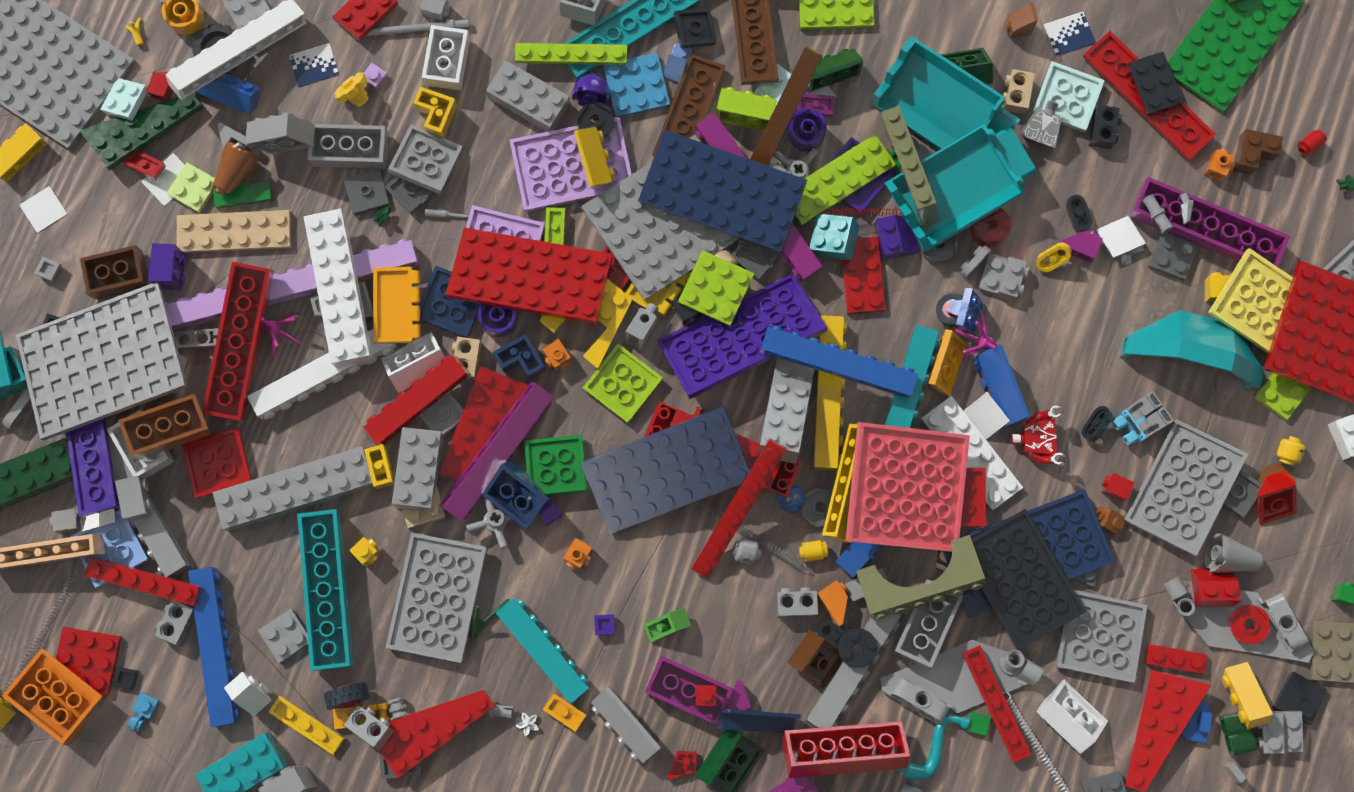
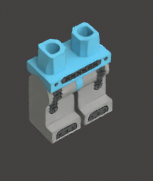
[1112,390,1174,446]

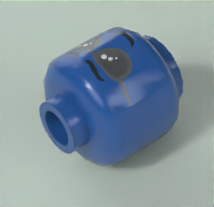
[777,484,805,514]

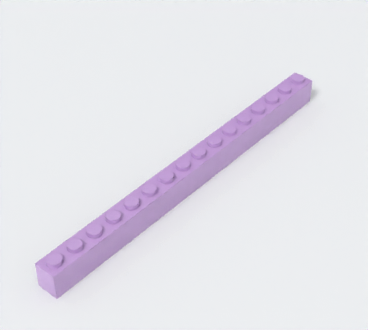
[165,239,419,331]

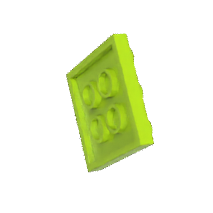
[678,250,754,326]
[583,344,663,423]

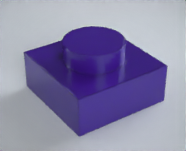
[594,614,615,635]

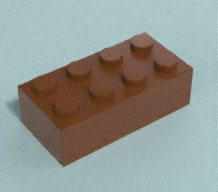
[118,394,209,462]

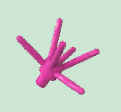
[955,312,999,361]
[261,313,301,358]

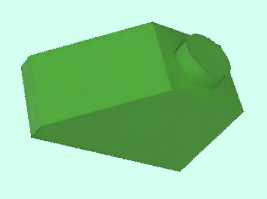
[643,608,691,643]

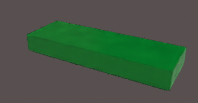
[213,181,272,209]

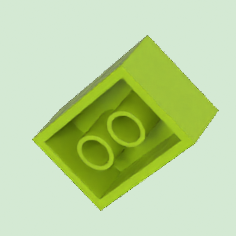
[716,87,777,131]

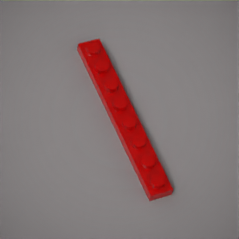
[691,438,787,578]

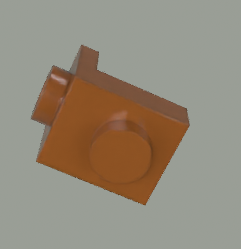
[1095,507,1126,536]

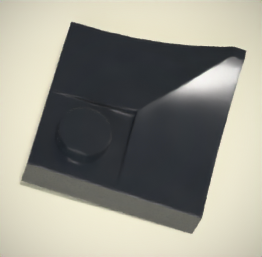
[1273,671,1327,725]

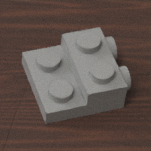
[978,253,1029,301]
[1257,711,1304,753]

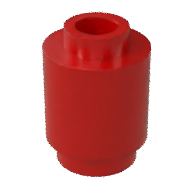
[1298,129,1327,157]

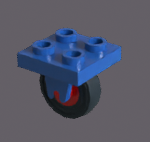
[936,288,983,335]

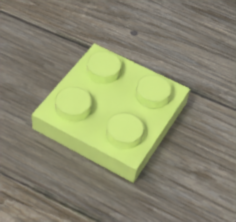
[167,162,215,213]

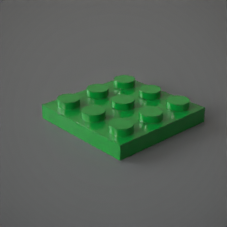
[525,435,587,496]

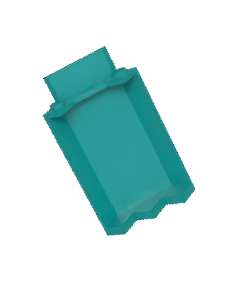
[871,36,1021,150]
[885,124,1037,252]

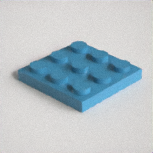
[603,53,670,118]

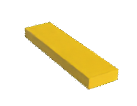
[268,696,346,755]

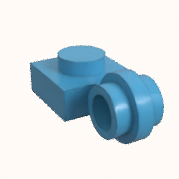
[128,692,160,732]

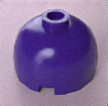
[572,74,610,106]

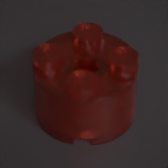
[970,208,1011,247]

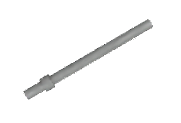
[365,19,470,37]

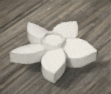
[516,713,539,736]

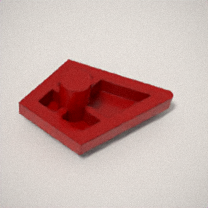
[667,751,697,780]

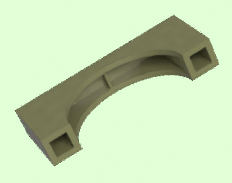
[881,106,940,228]
[856,535,986,620]

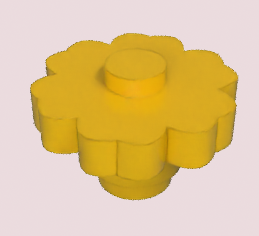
[334,72,369,107]

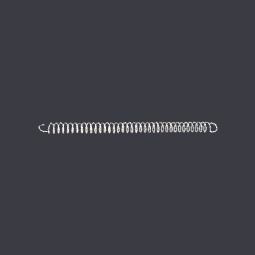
[1002,691,1071,792]

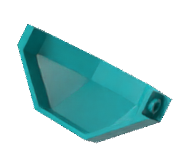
[1120,310,1264,390]

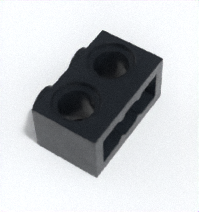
[1088,104,1122,149]

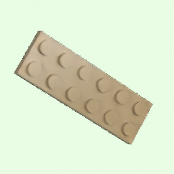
[177,210,291,253]

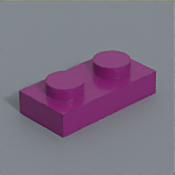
[796,93,835,116]

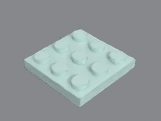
[1032,61,1104,133]

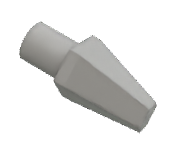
[1180,193,1194,225]

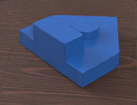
[1181,702,1212,743]

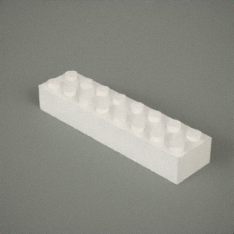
[304,209,373,368]

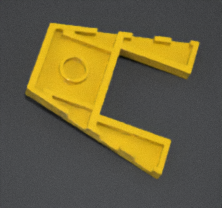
[539,279,632,370]

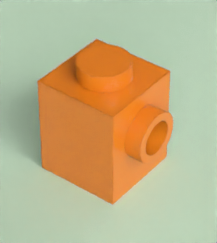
[1204,149,1235,182]
[543,339,572,371]
[564,538,593,570]

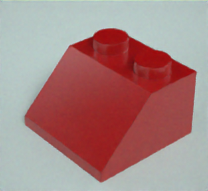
[1190,569,1241,607]

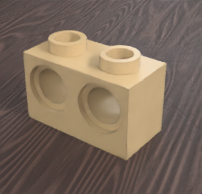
[1003,69,1035,114]
[452,337,482,380]

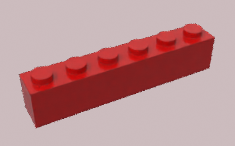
[363,355,471,445]

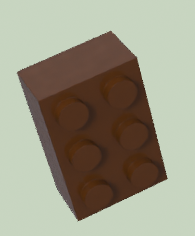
[80,245,149,300]

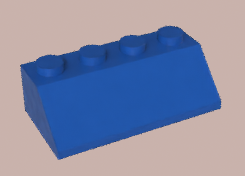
[973,344,1030,430]

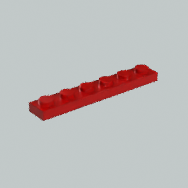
[84,557,202,606]
[961,645,1032,763]

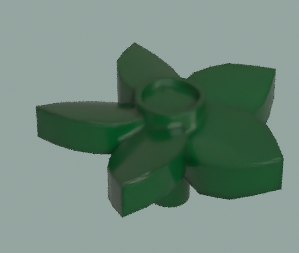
[1336,174,1354,191]
[373,206,391,227]

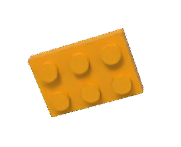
[928,330,967,397]

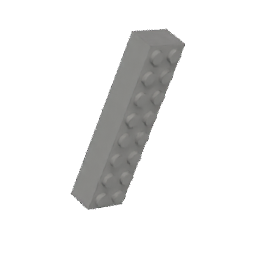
[213,446,373,532]

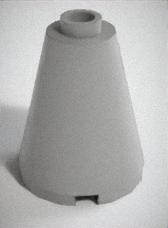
[1205,533,1264,573]

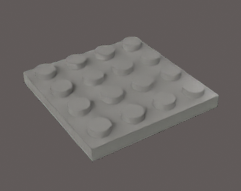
[1055,590,1148,683]

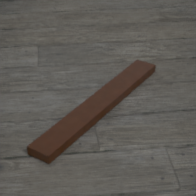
[750,46,823,166]

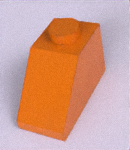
[817,580,848,626]

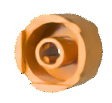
[162,0,205,35]

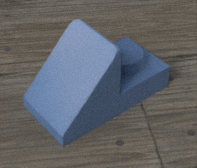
[663,42,693,83]

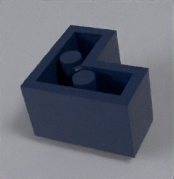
[492,334,546,380]

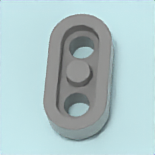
[960,245,991,278]

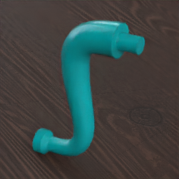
[896,715,970,781]

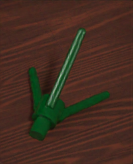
[469,599,510,639]

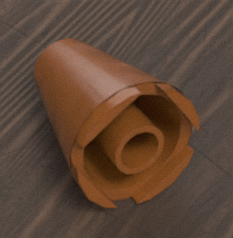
[212,141,260,196]

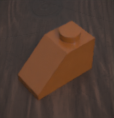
[1004,3,1038,38]

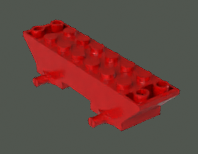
[644,401,803,498]

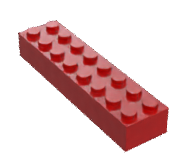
[202,262,274,421]

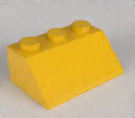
[574,127,615,189]

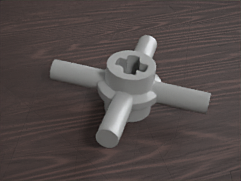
[774,148,818,179]
[466,496,513,549]

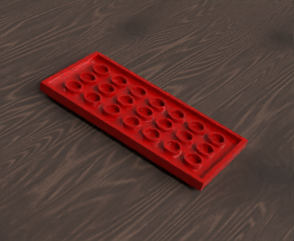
[446,227,612,325]

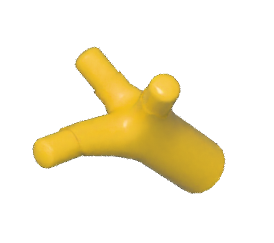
[125,18,144,46]

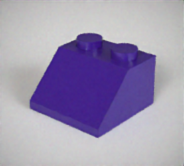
[874,215,919,260]

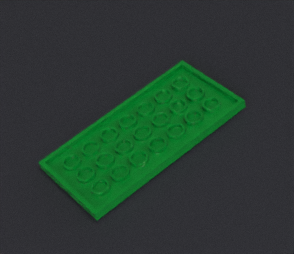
[1168,0,1304,113]

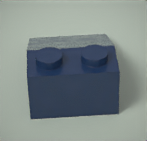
[482,461,548,530]

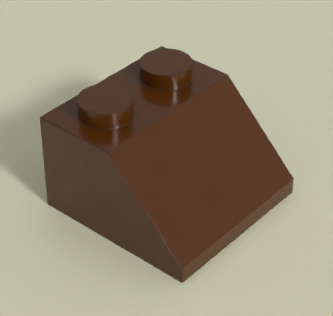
[787,630,842,689]

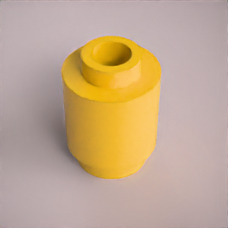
[799,540,828,562]

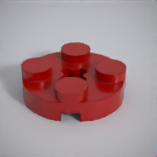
[1229,604,1270,644]

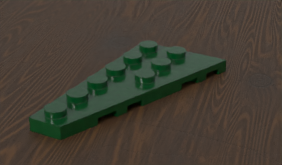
[80,93,203,171]

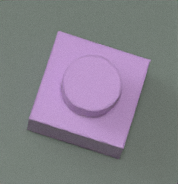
[364,63,388,90]

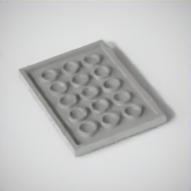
[1124,419,1248,557]
[386,533,488,663]

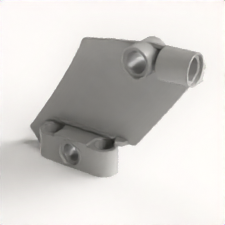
[1163,576,1314,663]
[880,640,1044,724]

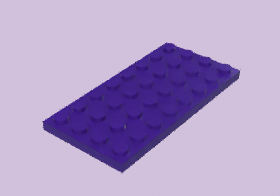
[657,274,827,400]

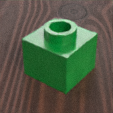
[1331,582,1354,606]

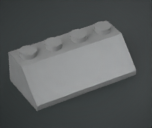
[591,686,661,763]

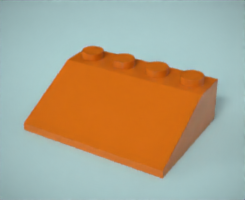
[2,648,103,746]

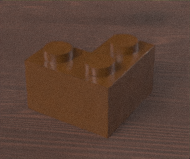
[1233,129,1283,175]

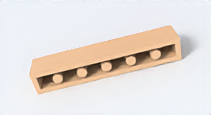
[0,534,105,570]

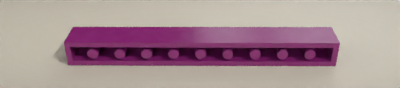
[694,113,822,282]

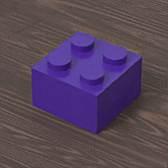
[148,243,187,290]

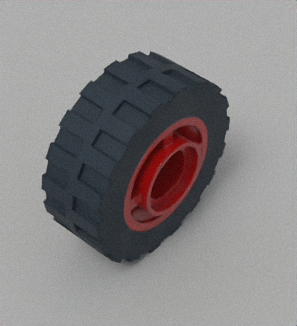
[323,682,370,710]

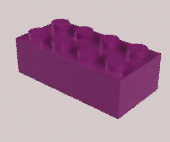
[645,656,734,725]

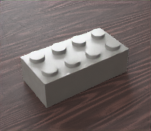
[486,60,571,132]
[308,124,389,169]
[392,427,443,512]
[894,579,963,670]

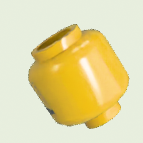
[1276,436,1306,466]

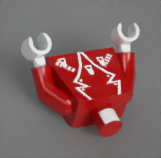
[1011,406,1066,466]

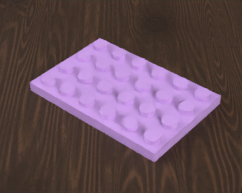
[510,117,632,212]

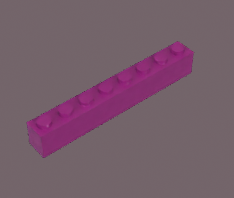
[439,382,554,521]

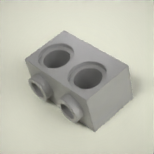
[777,587,818,617]
[155,600,195,646]
[344,705,394,751]

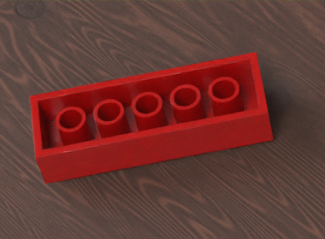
[782,721,910,778]

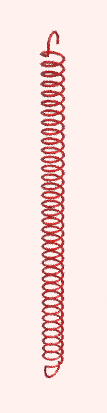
[822,208,901,217]

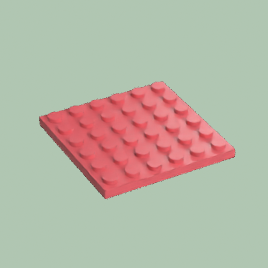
[846,422,970,552]

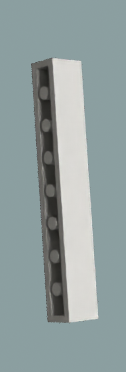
[165,0,306,100]
[247,329,397,420]

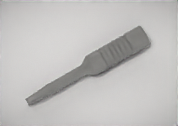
[425,209,469,218]

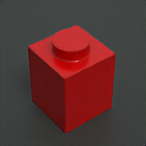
[146,71,173,101]
[1101,472,1135,502]
[696,685,716,706]

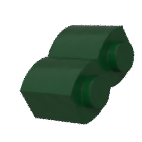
[1219,711,1258,756]

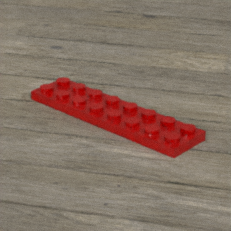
[1082,31,1216,161]

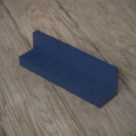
[718,709,801,733]

